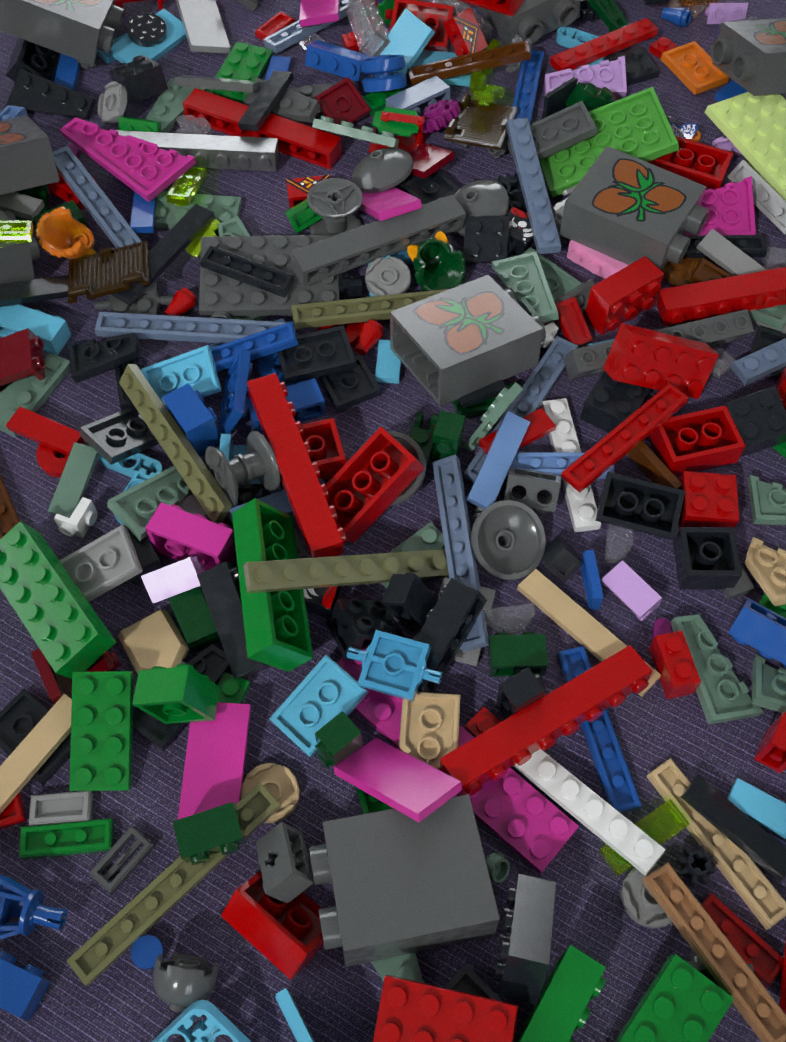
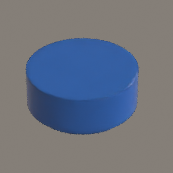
[131,935,165,970]

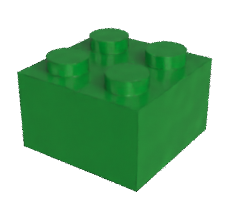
[132,664,220,724]

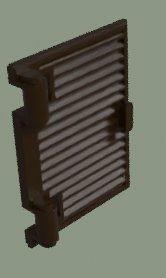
[444,93,517,150]
[67,241,150,304]

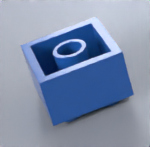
[162,383,221,457]

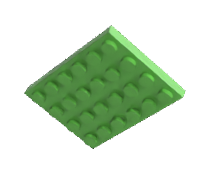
[539,87,679,198]

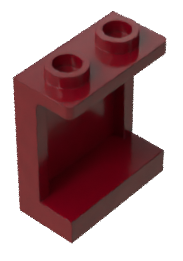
[0,328,46,392]
[31,648,121,704]

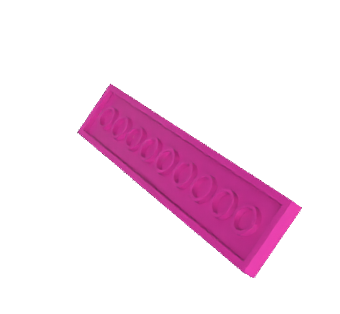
[337,643,579,874]

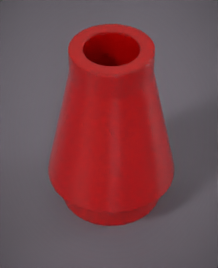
[164,287,197,316]
[354,320,384,356]

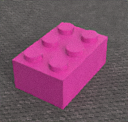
[145,502,237,571]

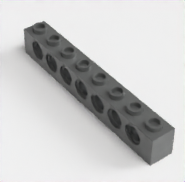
[563,309,754,381]

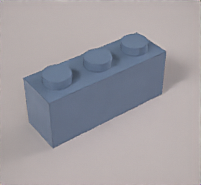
[386,76,451,116]

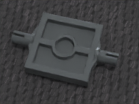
[94,280,174,315]

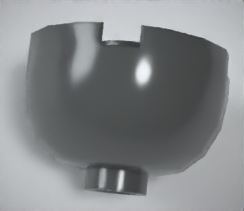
[153,953,220,1012]

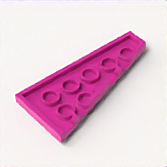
[60,117,196,202]
[685,176,756,236]

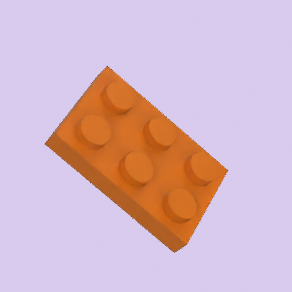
[661,41,729,95]

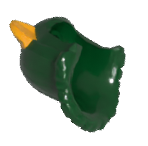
[407,231,466,291]

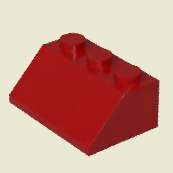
[221,871,324,980]

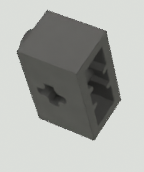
[256,822,314,904]

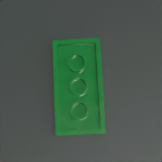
[206,42,274,103]
[69,671,133,791]

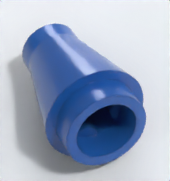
[661,7,692,28]

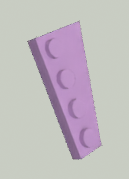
[544,56,627,97]

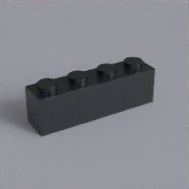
[197,562,272,679]
[413,578,487,693]

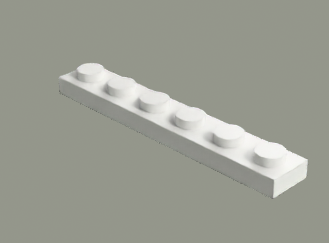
[542,398,601,533]
[513,749,665,876]

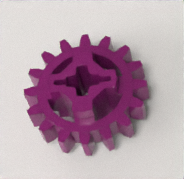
[420,99,461,133]

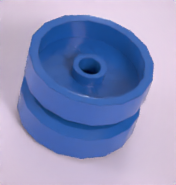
[360,54,407,92]

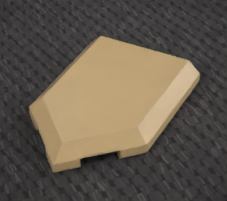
[744,537,786,606]
[118,610,189,674]
[399,692,460,769]

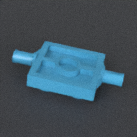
[347,630,443,702]

